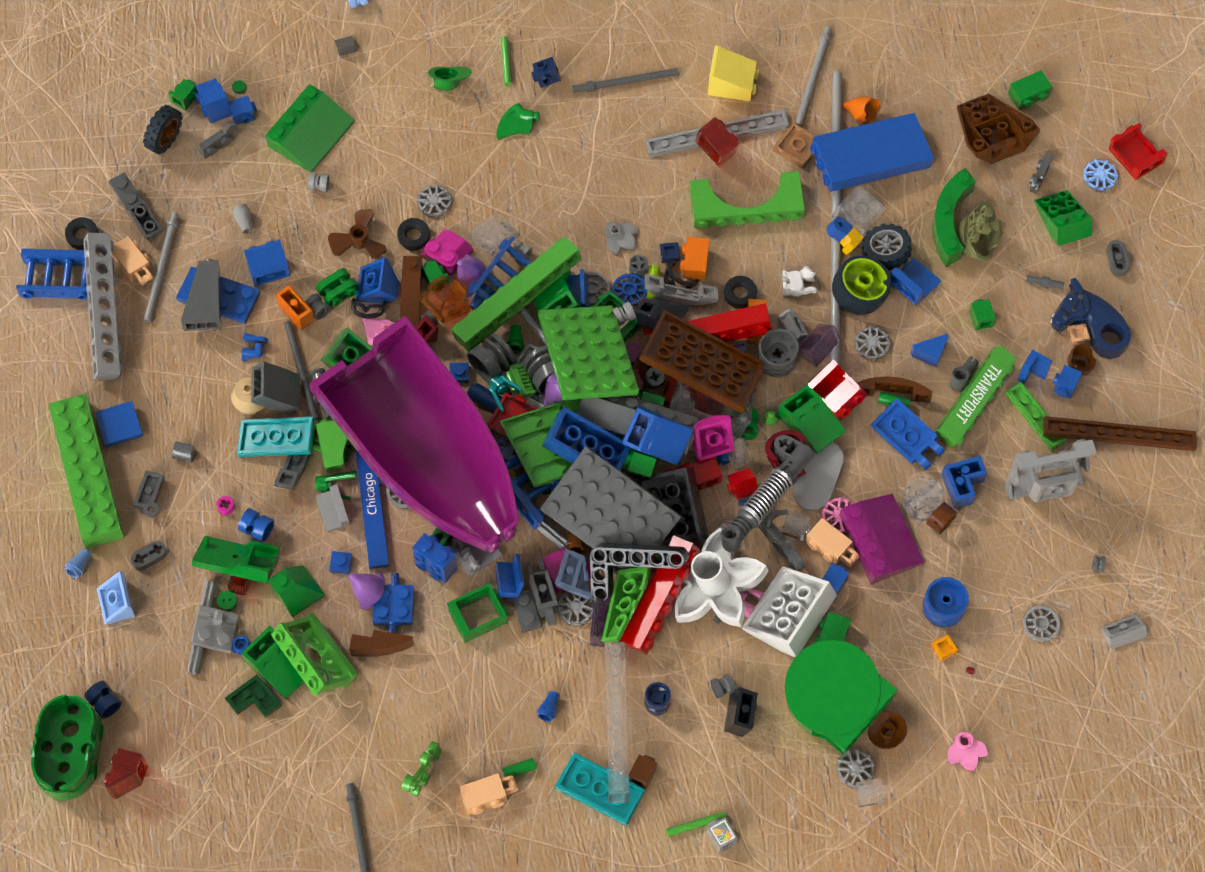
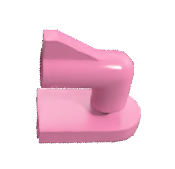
[739,589,764,617]

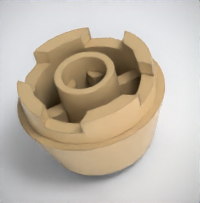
[231,377,265,415]

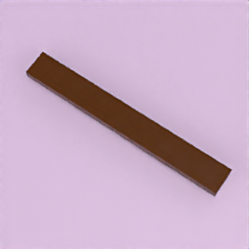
[1043,416,1196,451]

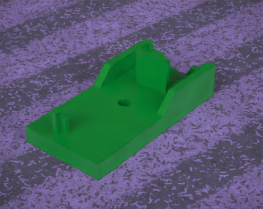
[192,536,280,584]

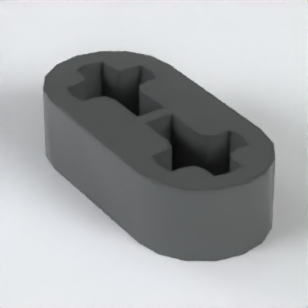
[131,541,167,570]

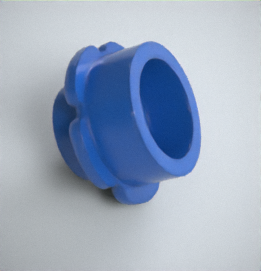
[232,636,251,655]

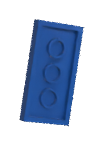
[176,266,260,324]

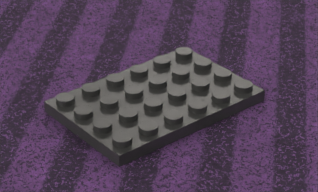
[540,446,681,570]

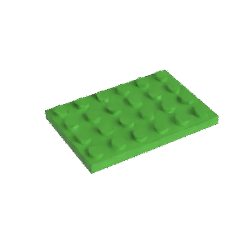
[538,306,639,400]

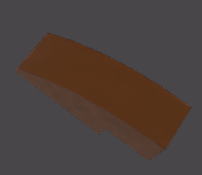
[349,630,414,657]

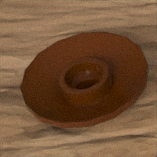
[867,711,907,749]

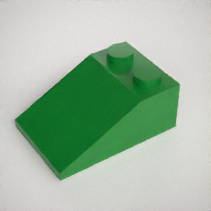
[320,327,372,368]

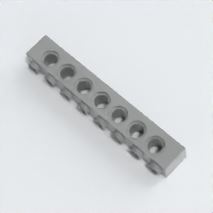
[83,233,123,381]

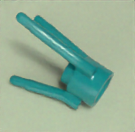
[488,375,522,412]

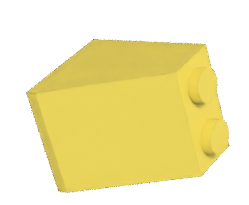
[708,46,759,101]

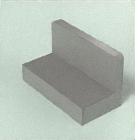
[316,484,349,532]

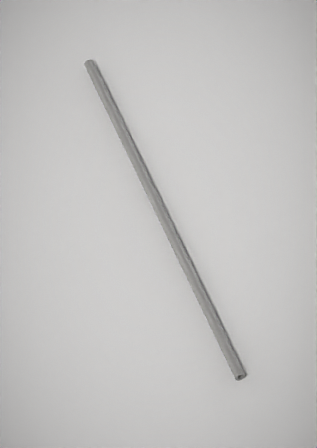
[830,71,842,366]

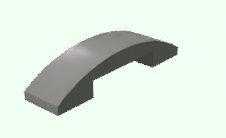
[645,274,718,305]

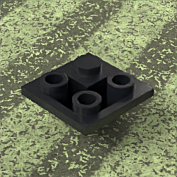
[634,297,690,330]

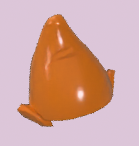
[843,96,881,125]

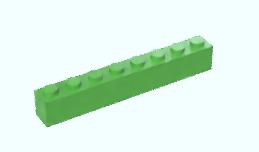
[451,236,582,352]

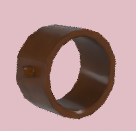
[926,502,958,535]

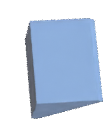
[97,571,135,624]

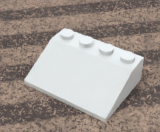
[742,566,837,657]

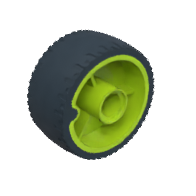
[832,255,891,315]

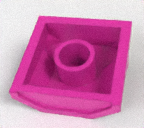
[421,229,473,276]
[692,415,734,461]

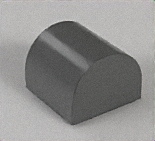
[172,441,197,463]

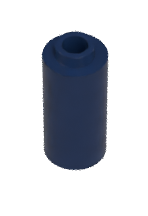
[467,383,502,414]

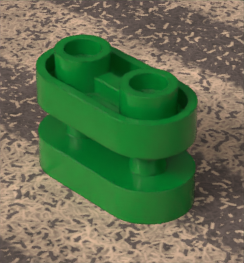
[315,268,359,307]

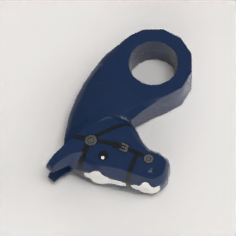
[1050,278,1131,359]

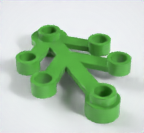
[401,741,442,797]

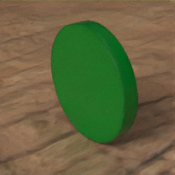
[232,80,246,93]

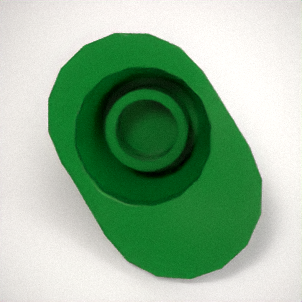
[428,66,472,91]

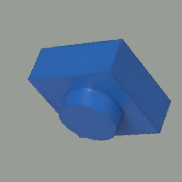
[450,362,469,383]
[329,551,352,574]

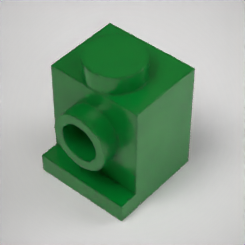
[169,79,197,110]
[422,260,449,292]

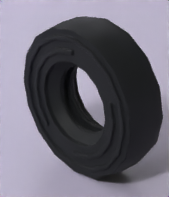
[65,217,99,250]
[397,218,430,250]
[724,276,757,309]

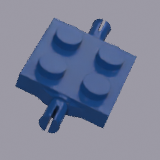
[372,573,414,633]

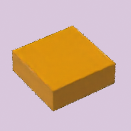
[930,634,959,661]

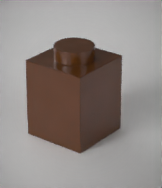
[628,754,657,789]

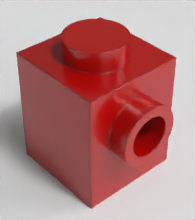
[727,468,758,500]

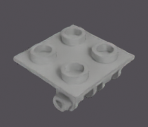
[449,538,502,577]

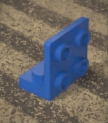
[890,258,941,306]

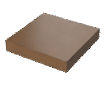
[773,122,815,169]

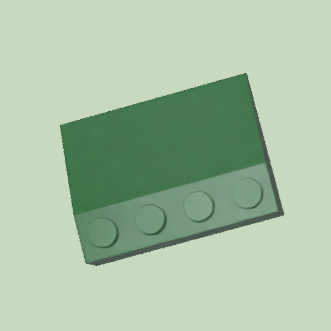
[265,84,355,172]

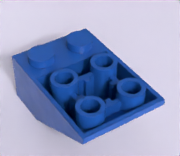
[622,405,694,465]

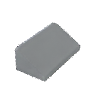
[1101,614,1147,649]

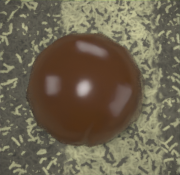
[1067,345,1097,375]

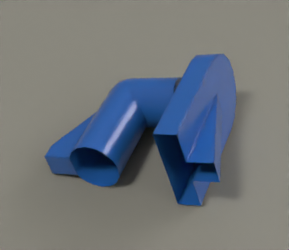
[241,332,268,361]

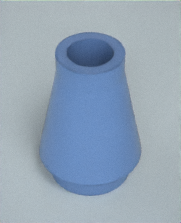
[64,549,92,578]

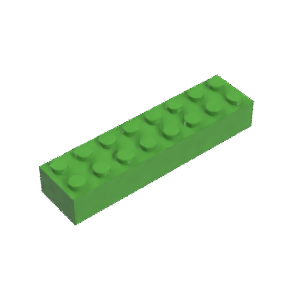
[49,394,124,549]

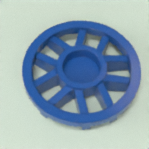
[612,274,647,307]

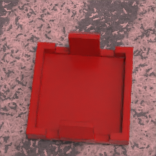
[487,393,538,437]

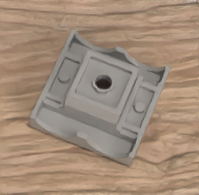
[1005,439,1097,502]

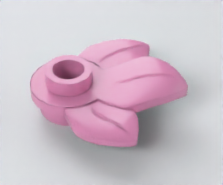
[948,732,988,771]

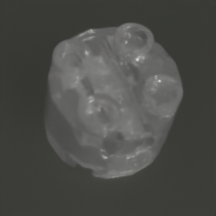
[902,476,944,522]

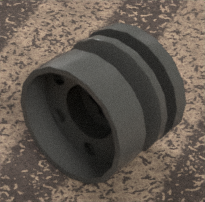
[758,329,799,377]
[467,333,517,383]
[523,345,554,396]

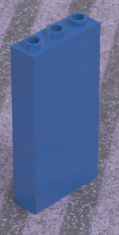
[810,113,934,192]

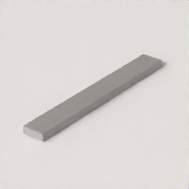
[645,110,789,158]

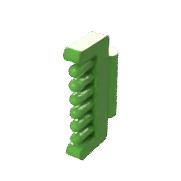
[505,363,536,398]

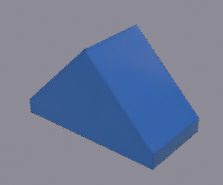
[910,334,949,366]

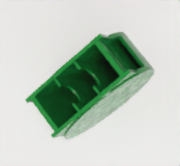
[785,640,897,754]

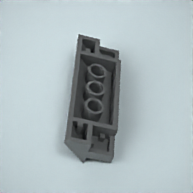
[577,396,699,456]

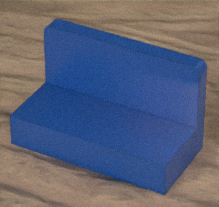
[568,269,590,307]
[1017,349,1052,384]
[495,553,524,598]

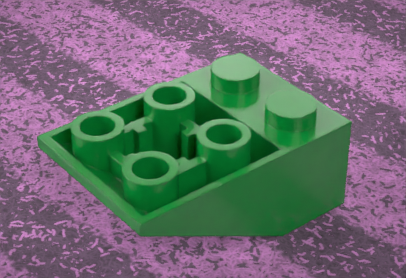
[1034,190,1092,246]
[533,275,582,312]
[778,385,846,454]
[241,626,304,699]

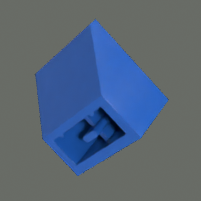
[244,240,290,287]

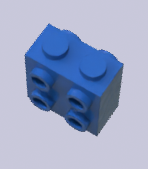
[412,533,457,584]

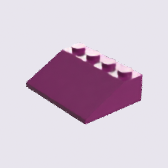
[839,494,924,584]

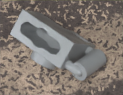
[778,308,808,344]

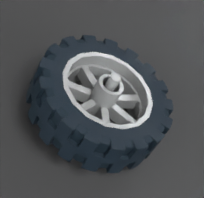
[862,223,912,270]

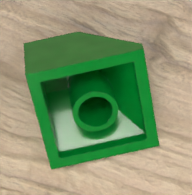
[268,565,325,618]

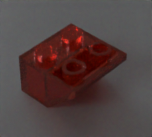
[104,748,148,799]

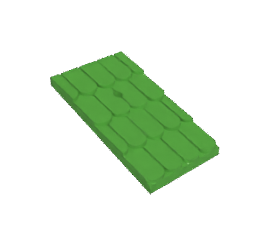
[500,399,624,488]

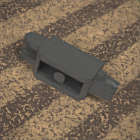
[526,559,558,627]

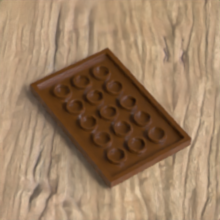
[639,310,765,413]

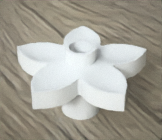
[675,528,768,627]

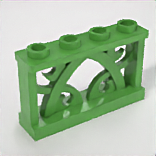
[271,613,358,696]

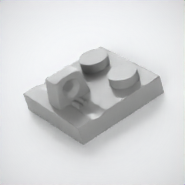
[191,605,238,653]

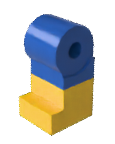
[827,217,864,255]

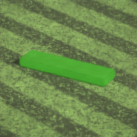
[1005,382,1067,451]

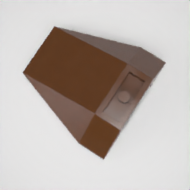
[957,93,1040,164]

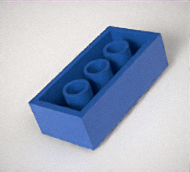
[542,407,631,470]

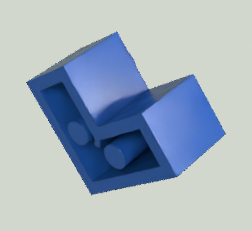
[195,78,231,123]
[941,456,987,509]

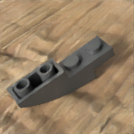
[108,172,163,240]

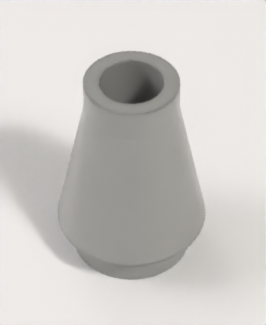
[232,204,253,233]

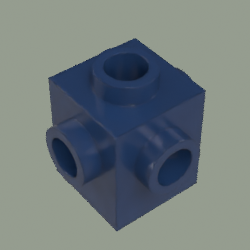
[531,57,561,88]

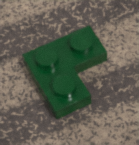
[225,674,282,718]

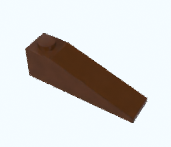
[400,256,423,327]

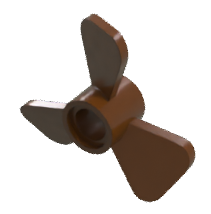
[328,209,387,258]

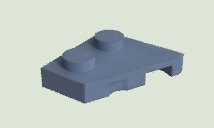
[554,549,591,600]

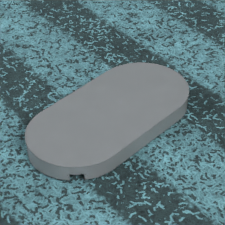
[793,442,844,511]

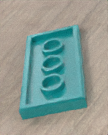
[237,417,316,457]
[555,752,646,826]

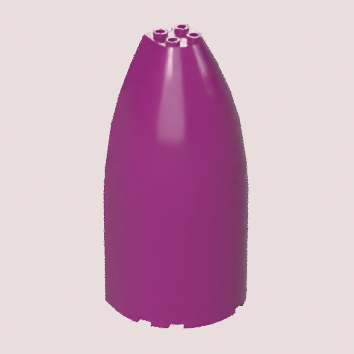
[310,316,519,554]

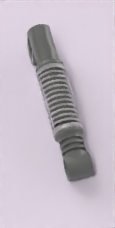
[721,435,814,552]

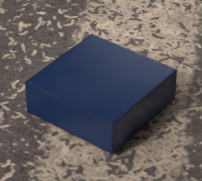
[660,242,680,263]

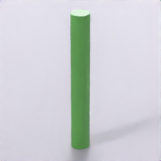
[501,36,511,86]
[666,812,727,837]

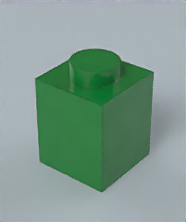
[969,299,996,331]

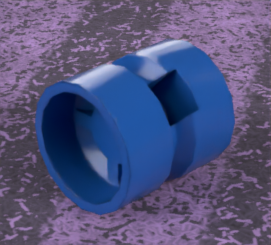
[238,508,275,542]

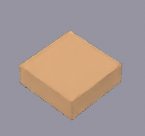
[1067,323,1091,346]

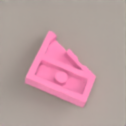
[362,318,395,345]

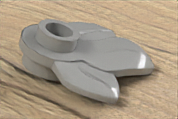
[604,222,638,254]

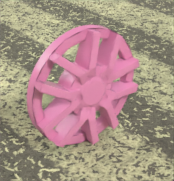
[822,497,853,533]

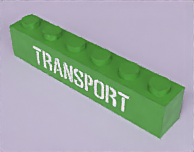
[934,344,1017,448]

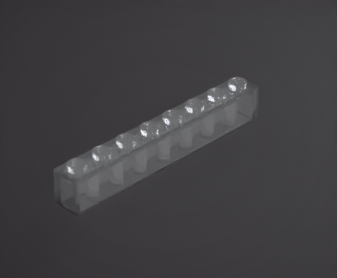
[604,642,629,803]

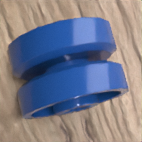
[922,577,969,627]

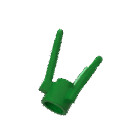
[315,471,357,500]

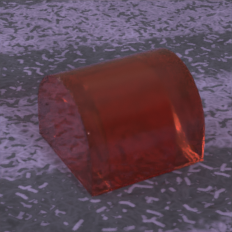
[228,575,251,595]

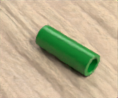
[878,392,910,408]
[502,758,537,777]

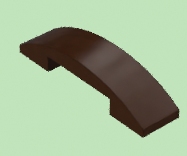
[857,376,932,403]

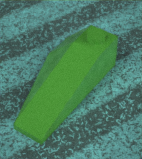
[602,567,651,643]

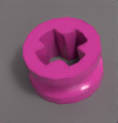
[216,496,235,516]

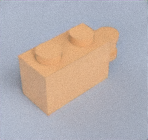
[111,236,153,286]
[806,518,860,567]
[460,774,518,815]

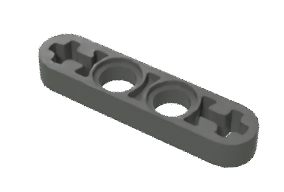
[757,516,805,571]

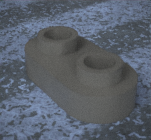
[1106,240,1130,276]

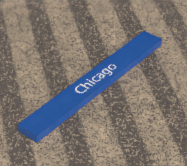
[355,449,389,569]

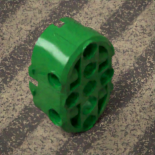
[31,695,103,801]

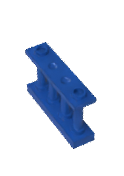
[466,236,532,300]
[16,249,97,300]
[505,456,560,530]

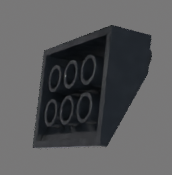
[633,466,709,546]

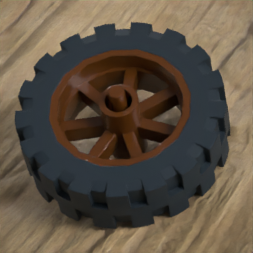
[143,105,183,154]

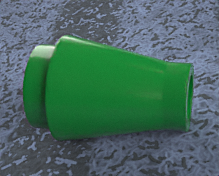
[506,325,524,354]

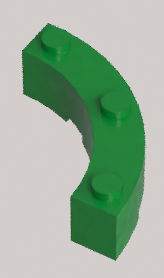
[932,168,976,267]
[624,390,665,478]

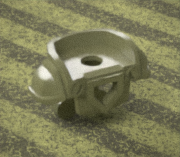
[957,201,1003,262]

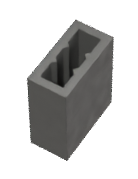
[251,361,300,415]

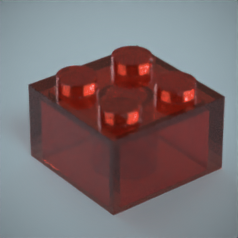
[695,117,739,167]

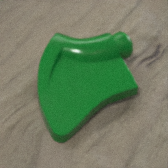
[496,103,540,139]

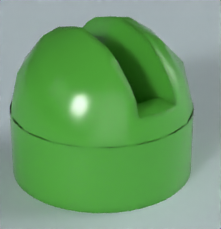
[764,409,779,425]

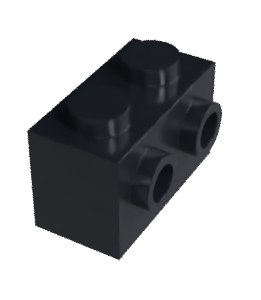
[724,687,758,737]

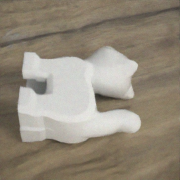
[782,266,817,297]

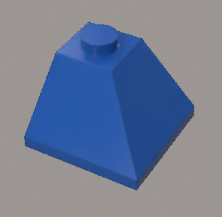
[356,257,399,304]

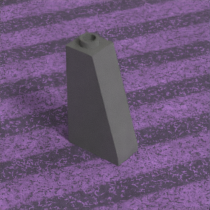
[181,259,222,331]

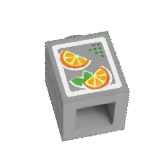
[707,818,738,853]

